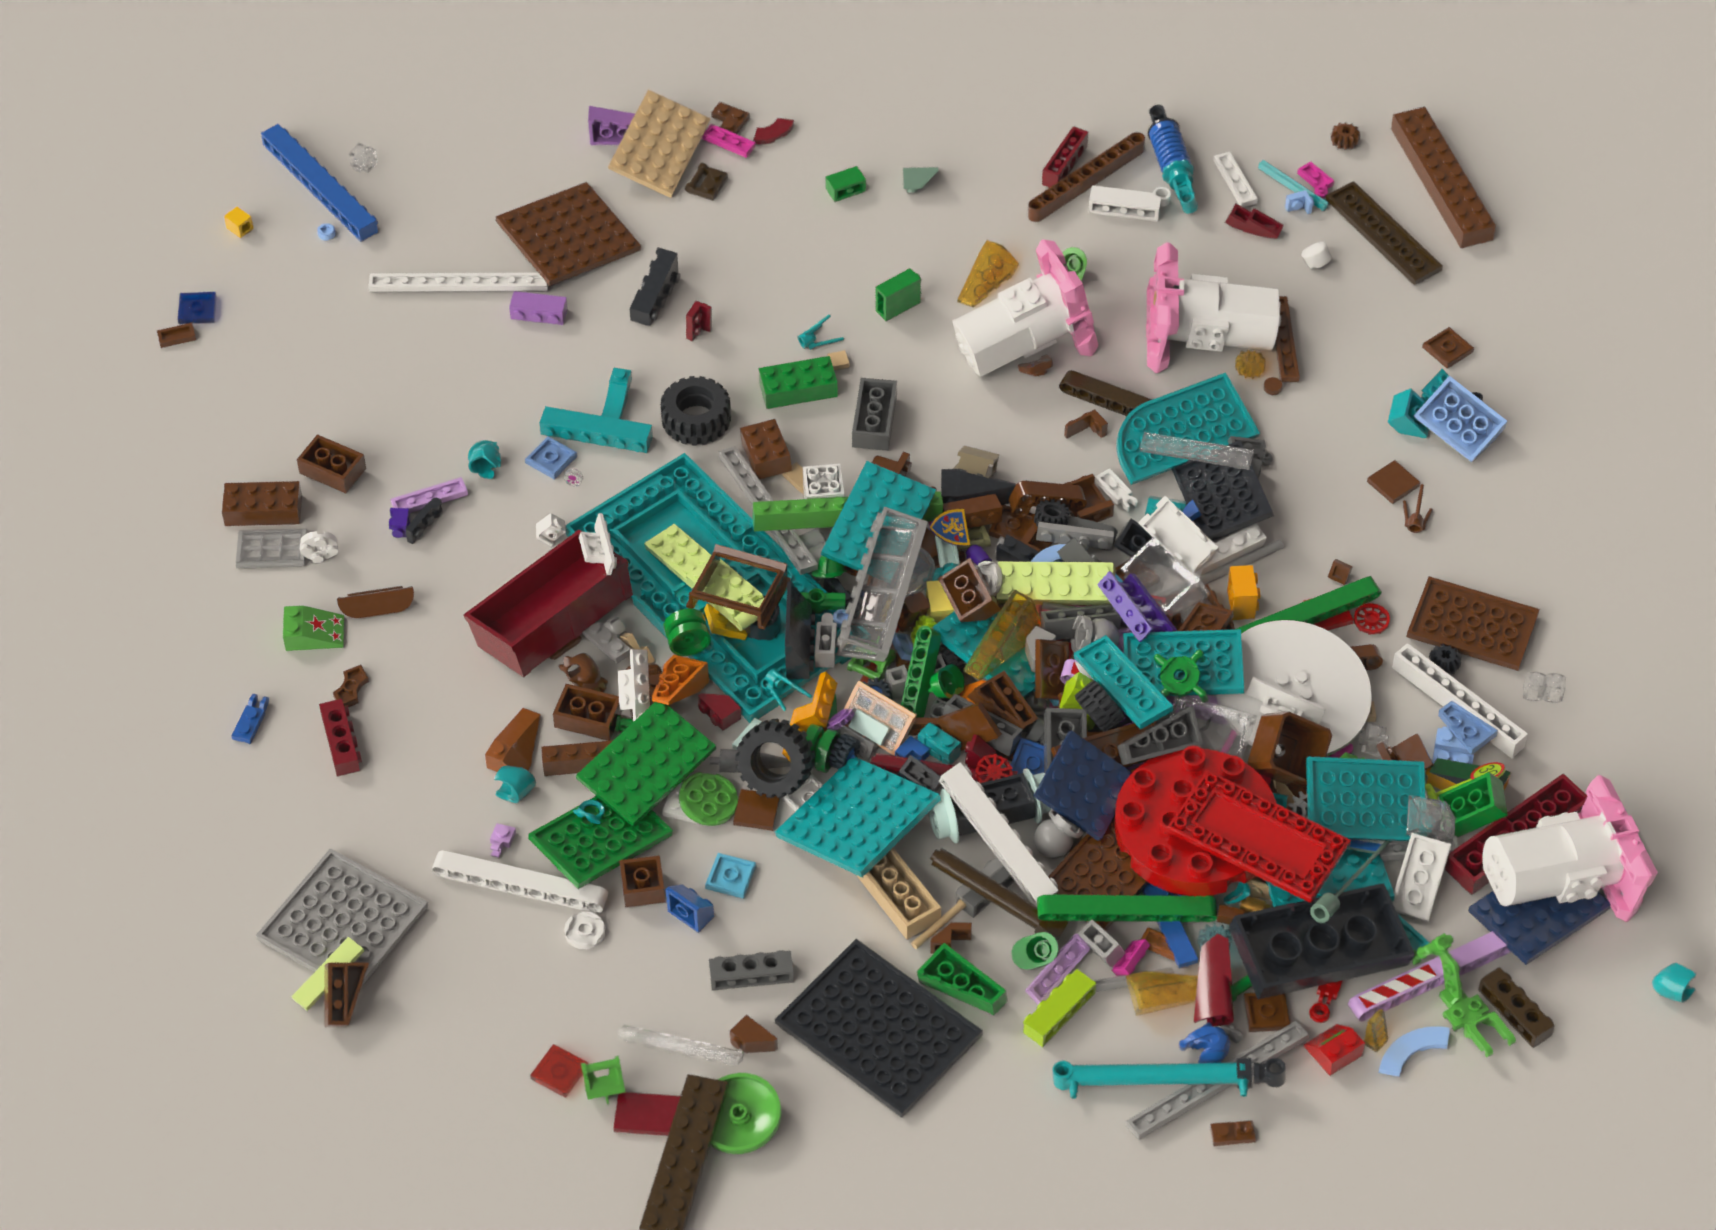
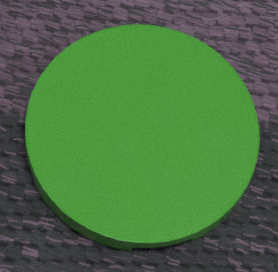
[679,772,738,826]

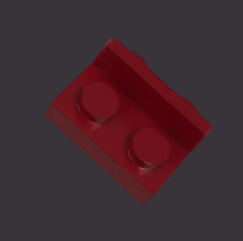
[686,301,712,341]

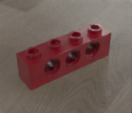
[1042,126,1089,188]
[319,698,362,776]

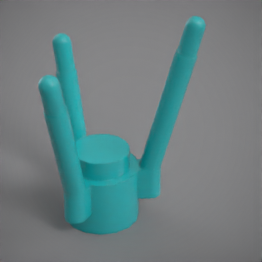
[797,314,844,350]
[765,669,813,711]

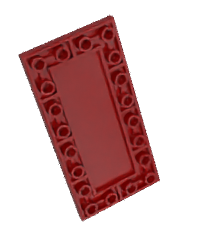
[1167,770,1351,903]

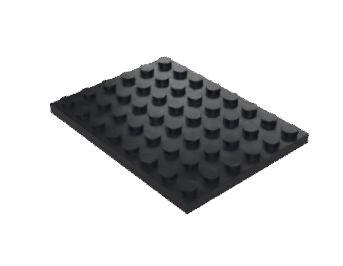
[775,939,983,1118]

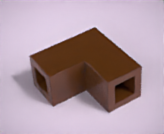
[1217,905,1245,932]

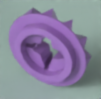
[826,709,855,730]

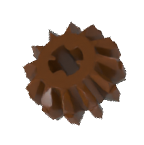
[1330,122,1360,150]

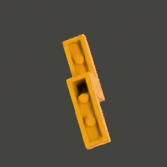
[782,672,838,762]

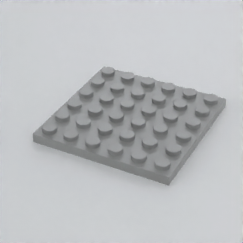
[256,848,428,989]

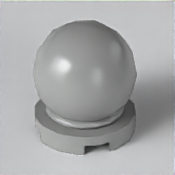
[1071,615,1120,652]
[1034,809,1084,858]

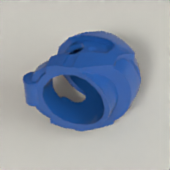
[1179,1023,1231,1063]

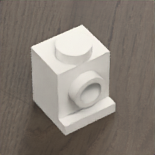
[536,513,566,546]

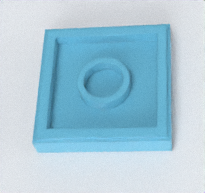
[705,853,756,899]

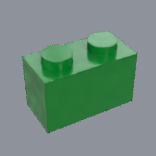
[825,166,866,202]

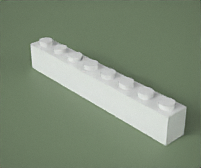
[1392,643,1528,758]
[939,762,1059,906]

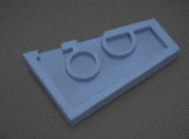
[1438,701,1498,755]

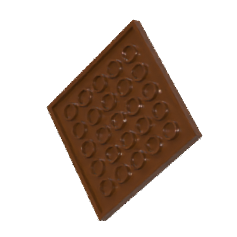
[496,182,641,286]

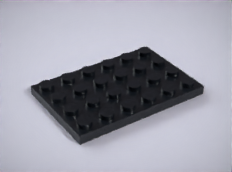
[1172,440,1274,541]

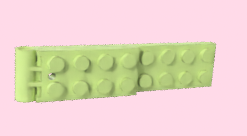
[644,524,764,631]

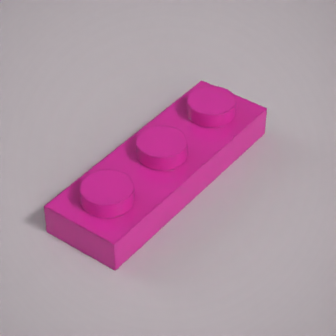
[702,124,755,158]

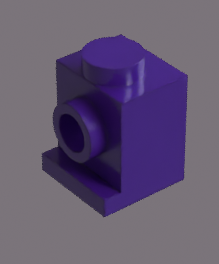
[389,508,411,538]

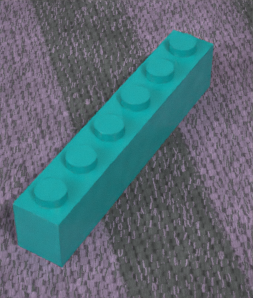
[539,406,653,453]

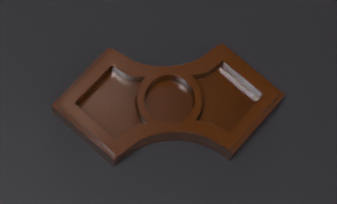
[333,664,369,707]

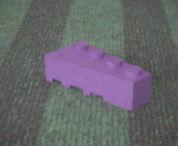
[588,106,635,145]

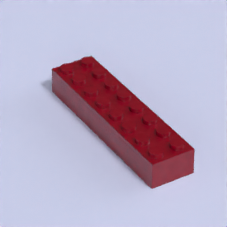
[1444,773,1588,895]

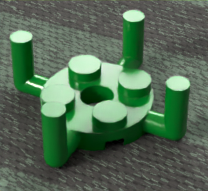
[1154,649,1209,703]

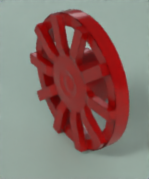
[1354,603,1390,635]
[975,754,1013,783]

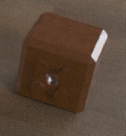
[1247,711,1333,787]

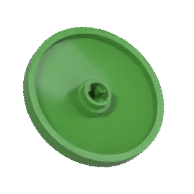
[711,1073,782,1154]

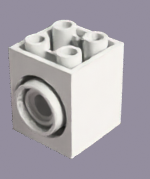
[803,464,844,499]

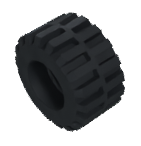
[1075,680,1125,732]

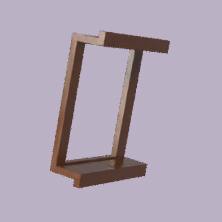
[686,544,791,630]

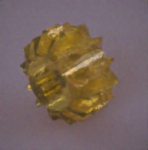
[1235,349,1266,379]

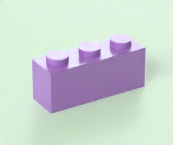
[509,291,568,325]

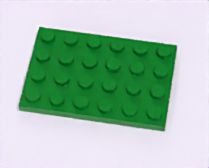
[576,702,716,827]
[528,796,673,889]

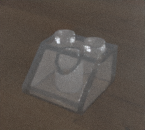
[1407,795,1455,841]

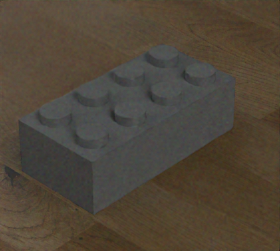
[852,378,897,451]
[1044,708,1087,773]

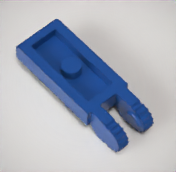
[231,694,269,744]

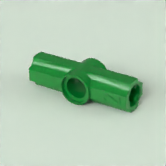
[800,588,845,614]

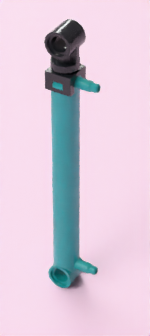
[1052,1058,1286,1099]

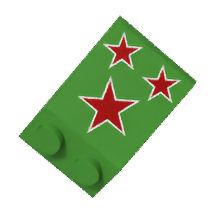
[283,605,344,651]

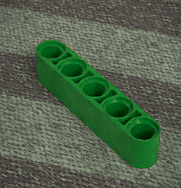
[901,626,941,718]

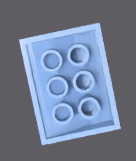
[1414,376,1507,462]

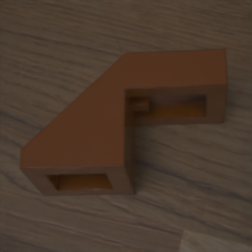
[930,922,972,954]

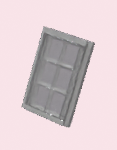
[236,529,307,568]

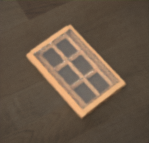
[844,681,917,756]

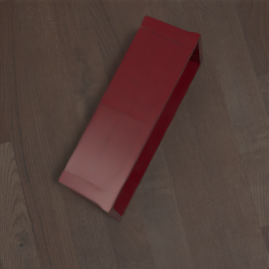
[463,530,633,677]

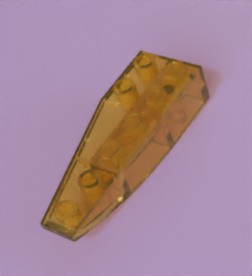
[963,590,1041,680]

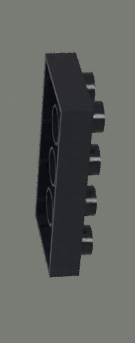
[1229,883,1415,999]

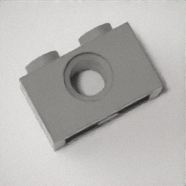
[1078,919,1125,968]

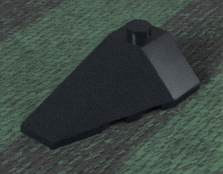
[941,469,1016,505]
[1114,518,1187,574]

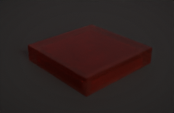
[530,1044,588,1098]

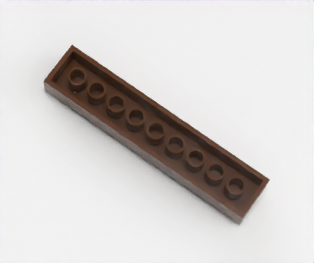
[1391,107,1496,248]

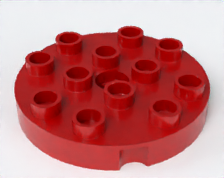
[1115,746,1276,896]

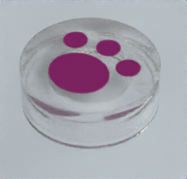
[564,468,584,487]

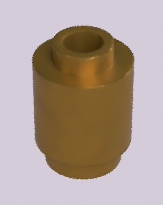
[1240,896,1271,913]

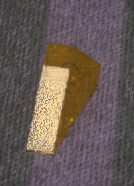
[957,240,1019,307]
[1125,971,1198,1016]

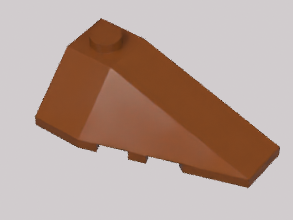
[485,708,541,772]

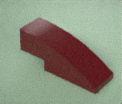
[1225,203,1284,239]

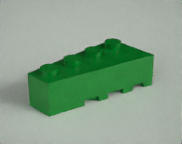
[917,943,1008,1015]

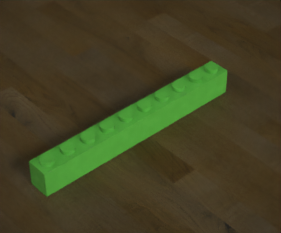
[752,491,943,532]

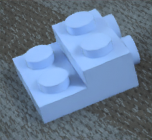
[1432,726,1474,764]

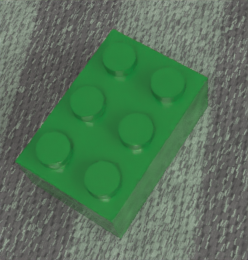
[1439,772,1508,838]

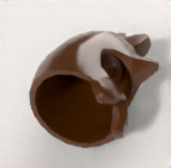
[558,653,608,692]

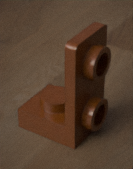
[1064,409,1108,438]

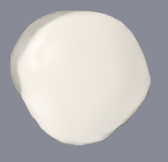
[1302,241,1331,270]

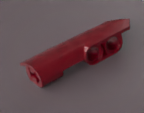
[1193,933,1234,1026]

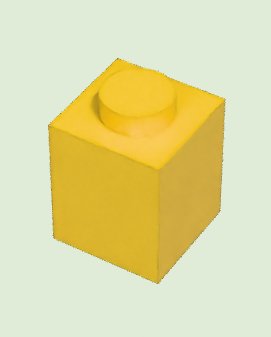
[224,207,254,238]

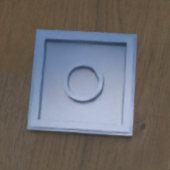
[525,436,577,480]

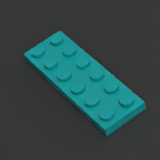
[1074,635,1173,730]

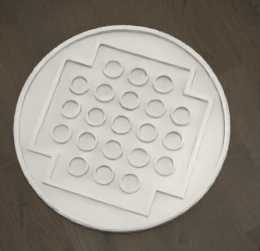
[1216,620,1372,756]

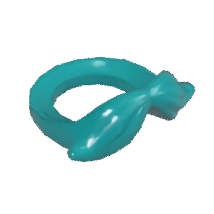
[573,800,605,824]
[1223,882,1251,905]

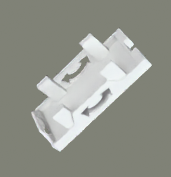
[1139,496,1219,576]

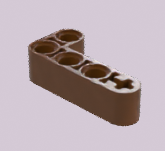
[1009,480,1087,519]

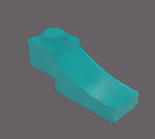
[601,367,632,419]

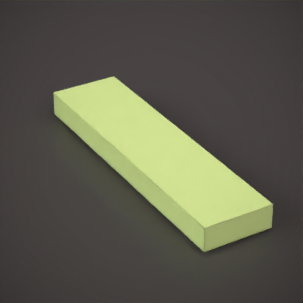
[291,937,364,1011]

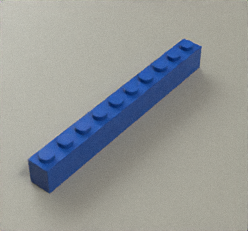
[261,124,378,242]

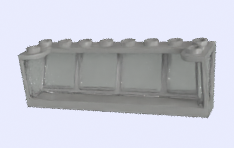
[835,507,928,662]

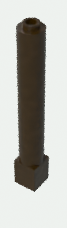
[930,848,1069,941]

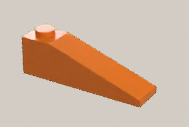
[652,655,709,705]

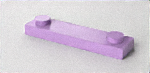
[390,477,468,513]
[1025,934,1091,1005]

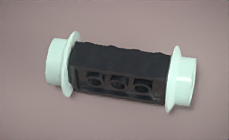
[928,768,1051,844]

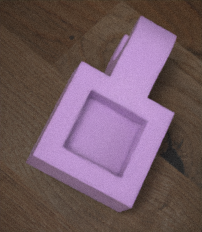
[490,823,516,858]

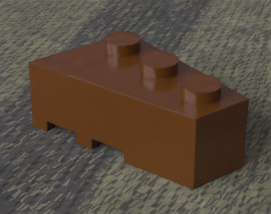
[324,963,369,1027]

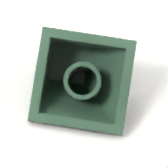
[903,167,938,192]

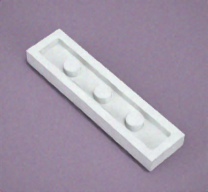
[1214,152,1258,207]

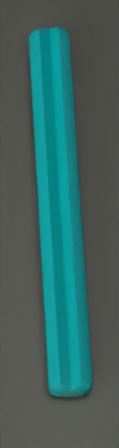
[1258,160,1329,211]

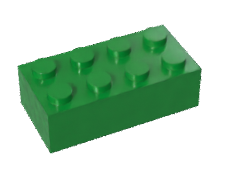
[758,356,838,409]

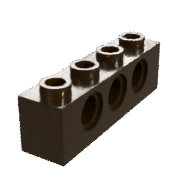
[1478,967,1555,1048]

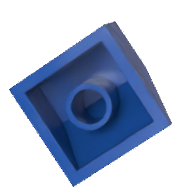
[666,884,714,933]

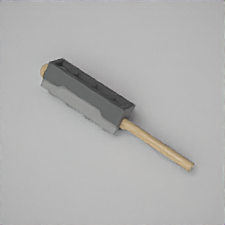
[911,857,1015,949]

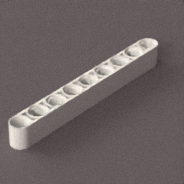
[432,851,609,913]

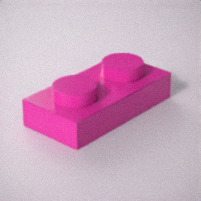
[1112,939,1150,976]

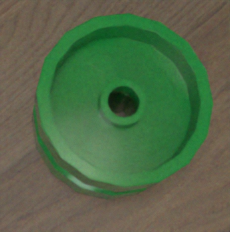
[663,608,711,656]
[806,724,840,773]

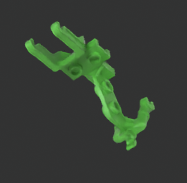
[1412,933,1516,1057]

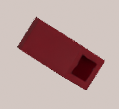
[698,693,741,731]
[965,734,996,770]

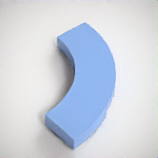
[1379,1026,1450,1077]

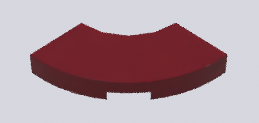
[753,118,794,144]

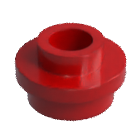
[1309,1002,1330,1023]

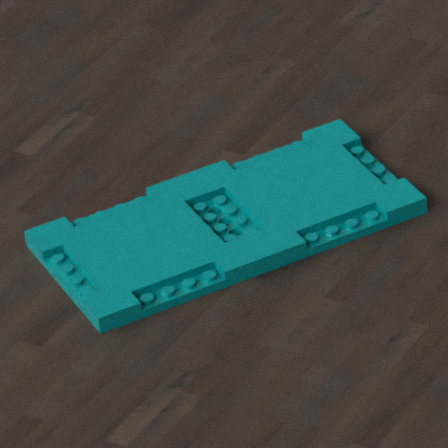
[565,453,872,723]

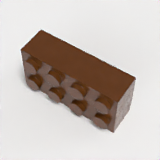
[222,481,302,526]

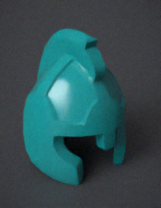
[468,440,501,479]

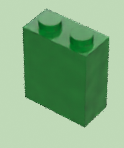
[875,268,922,321]

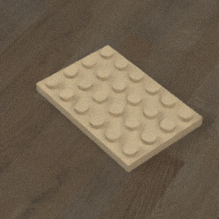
[608,89,711,198]

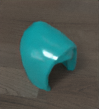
[494,766,536,803]
[1651,963,1696,1003]

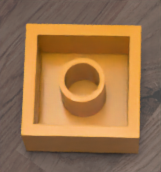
[1227,565,1261,620]

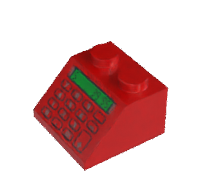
[1304,1024,1365,1076]

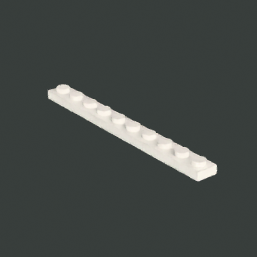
[368,273,548,292]

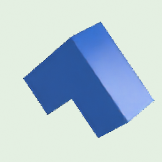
[895,736,930,760]

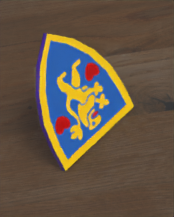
[929,509,970,546]

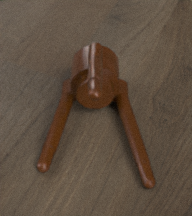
[1403,484,1433,533]

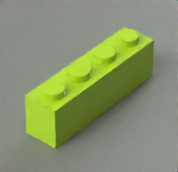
[1023,969,1096,1047]

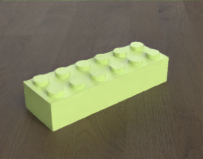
[997,562,1116,605]

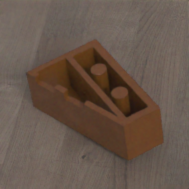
[967,671,1038,732]

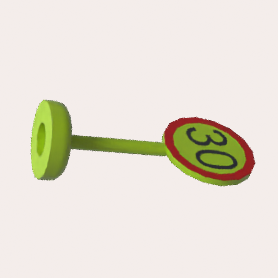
[1425,762,1505,809]

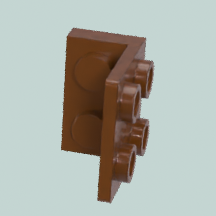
[1376,734,1433,771]

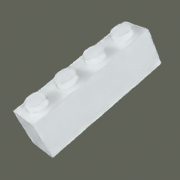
[1196,523,1267,577]

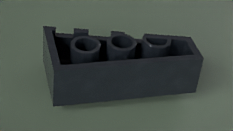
[629,247,680,326]

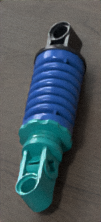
[1147,104,1198,214]

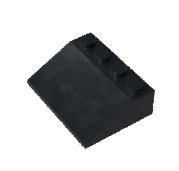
[785,582,815,679]

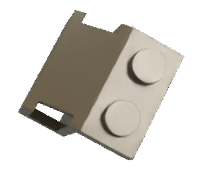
[953,445,1000,478]

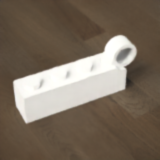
[1088,185,1171,221]

